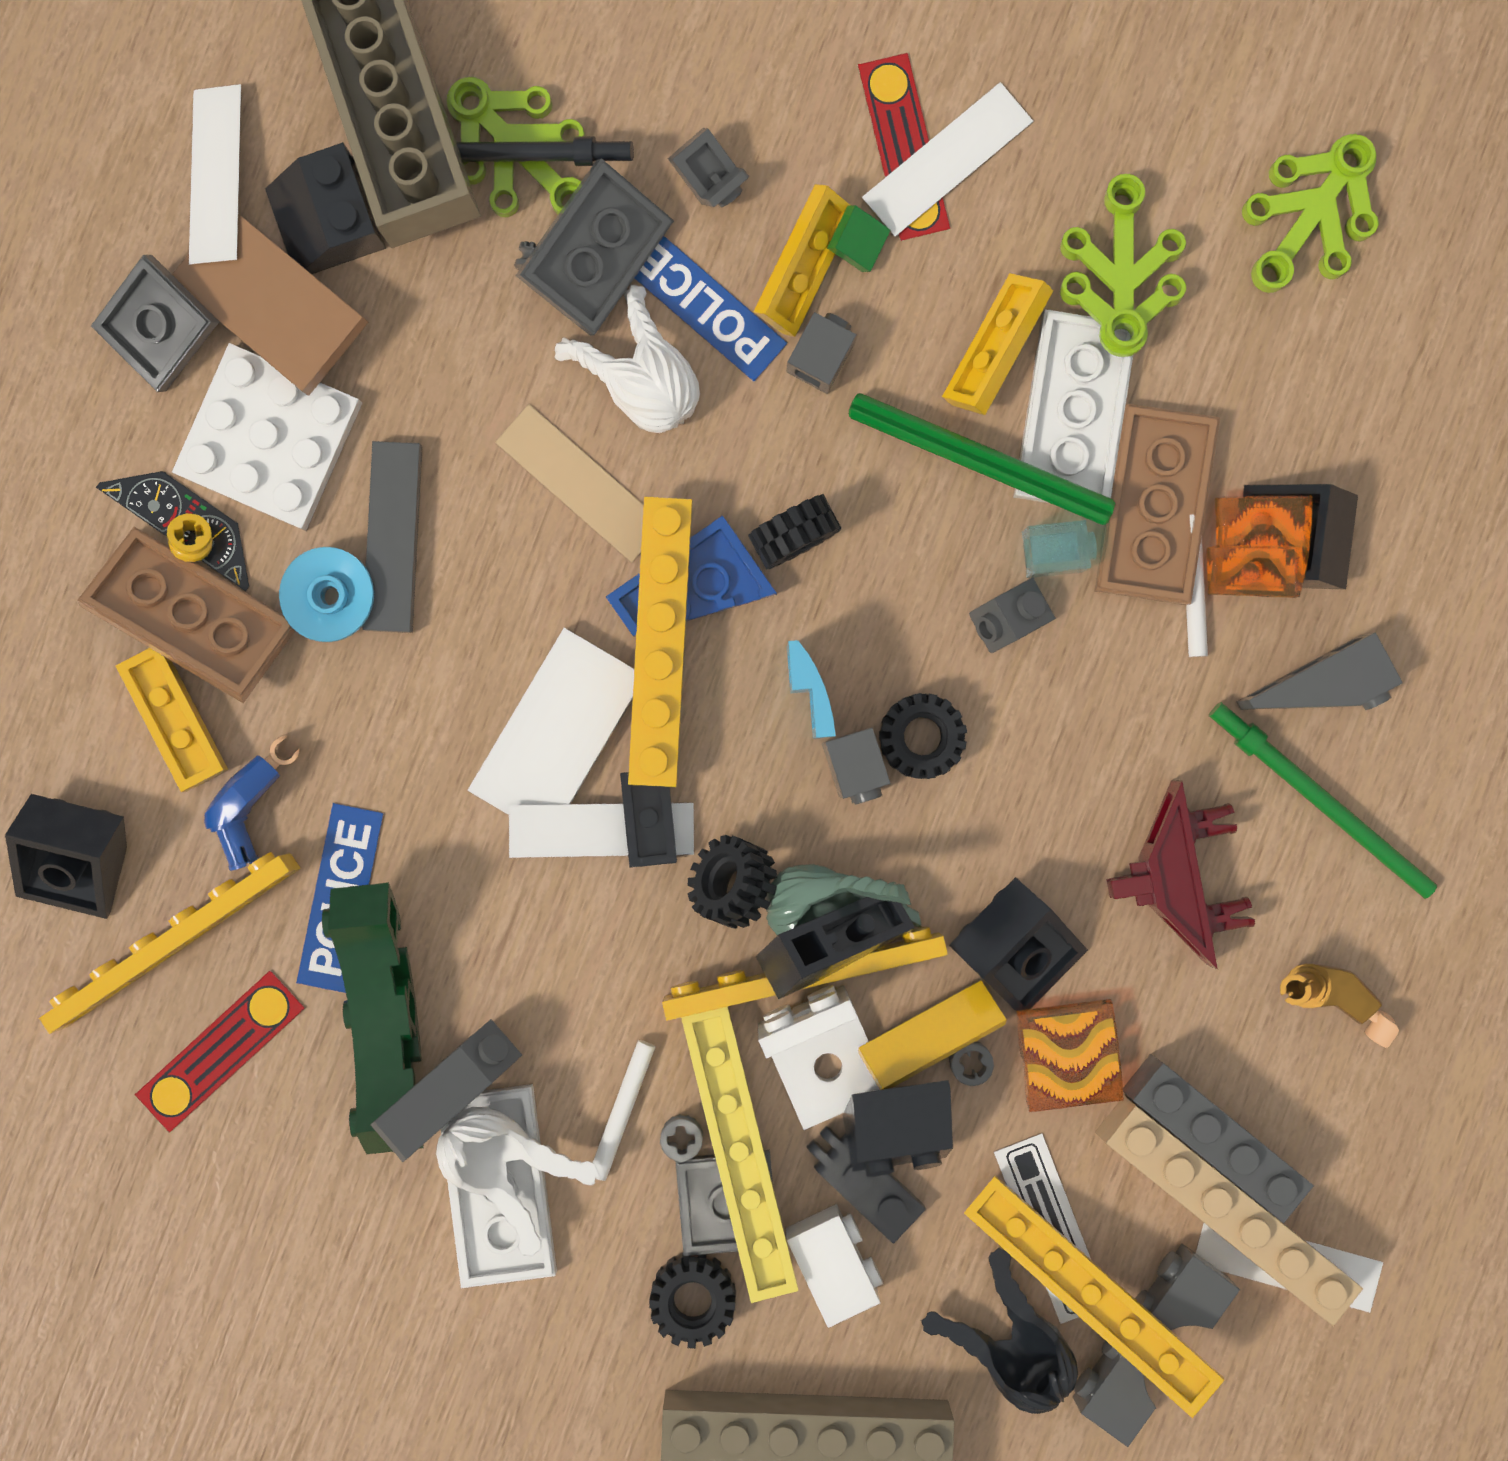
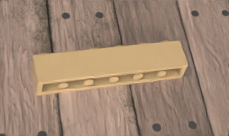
[1095,1095,1363,1327]

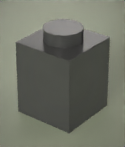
[786,312,857,394]

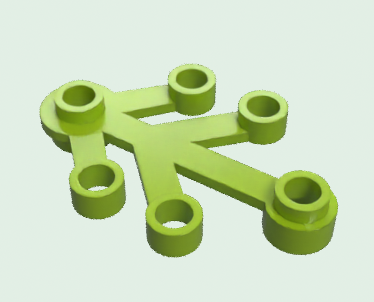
[447,77,585,218]
[1242,134,1379,293]
[1060,174,1186,357]

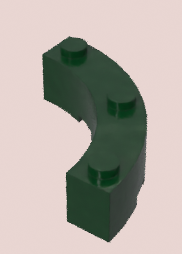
[322,882,424,1155]

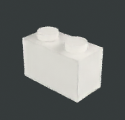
[786,1204,883,1328]

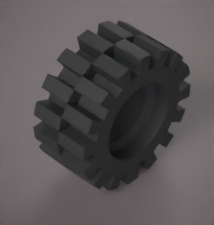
[748,494,842,570]
[879,693,967,779]
[687,835,777,929]
[649,1253,736,1349]

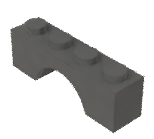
[1122,1054,1314,1223]
[1073,1243,1240,1447]

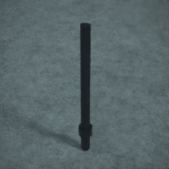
[456,136,634,166]

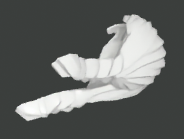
[554,285,700,433]
[436,1107,600,1257]

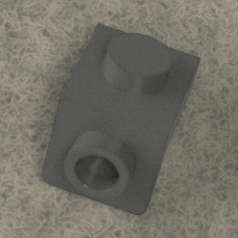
[668,128,749,207]
[969,578,1056,653]

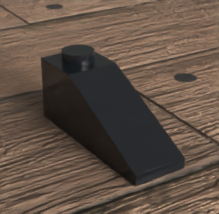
[755,897,915,999]

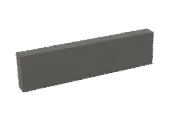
[363,441,422,633]

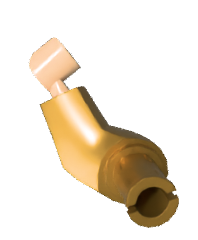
[1280,964,1399,1048]

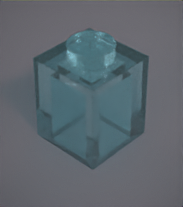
[1022,520,1097,578]

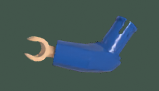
[204,735,300,871]

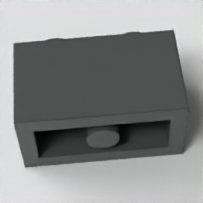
[822,728,891,805]

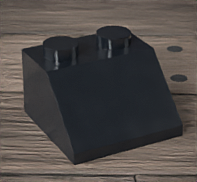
[265,142,386,274]
[1233,484,1358,590]
[5,794,127,919]
[949,877,1088,1017]
[843,1080,953,1177]

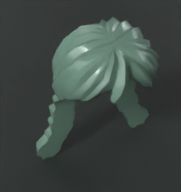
[766,864,922,935]

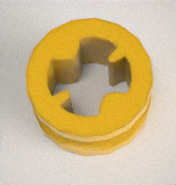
[167,513,213,562]

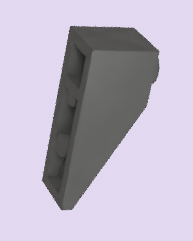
[1236,632,1403,710]
[371,1019,522,1162]

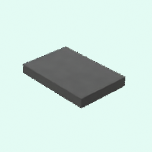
[516,158,674,336]

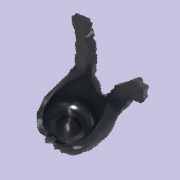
[921,1248,1078,1414]

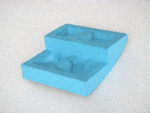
[787,640,836,739]

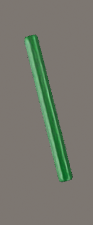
[848,393,1116,525]

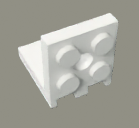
[758,985,880,1130]

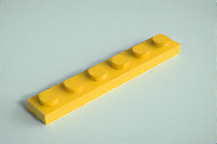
[628,497,693,787]
[39,852,301,1034]
[662,927,948,1021]
[964,1175,1225,1418]

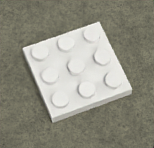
[172,343,362,531]

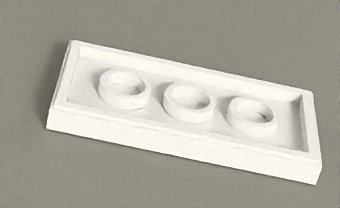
[1013,309,1133,503]
[467,628,634,815]
[441,1084,557,1288]

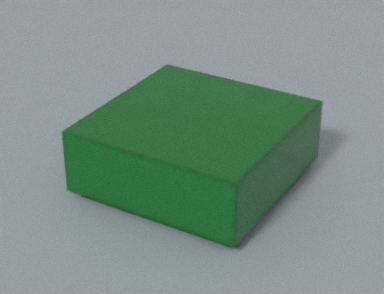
[827,205,891,272]

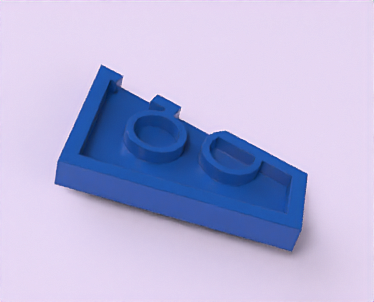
[606,515,777,637]

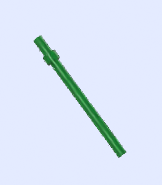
[1208,702,1437,899]

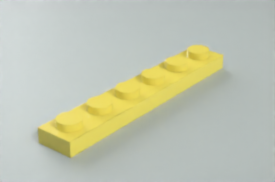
[681,1007,798,1303]

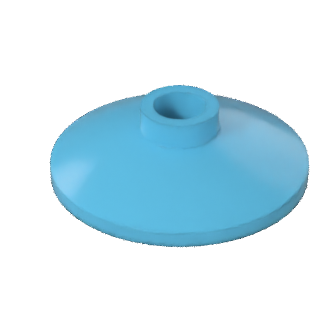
[279,547,374,642]

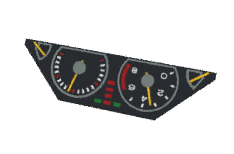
[96,471,249,591]

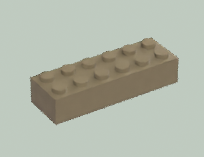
[301,0,481,248]
[661,1390,954,1461]

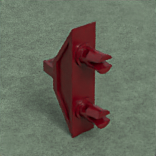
[1106,780,1255,970]

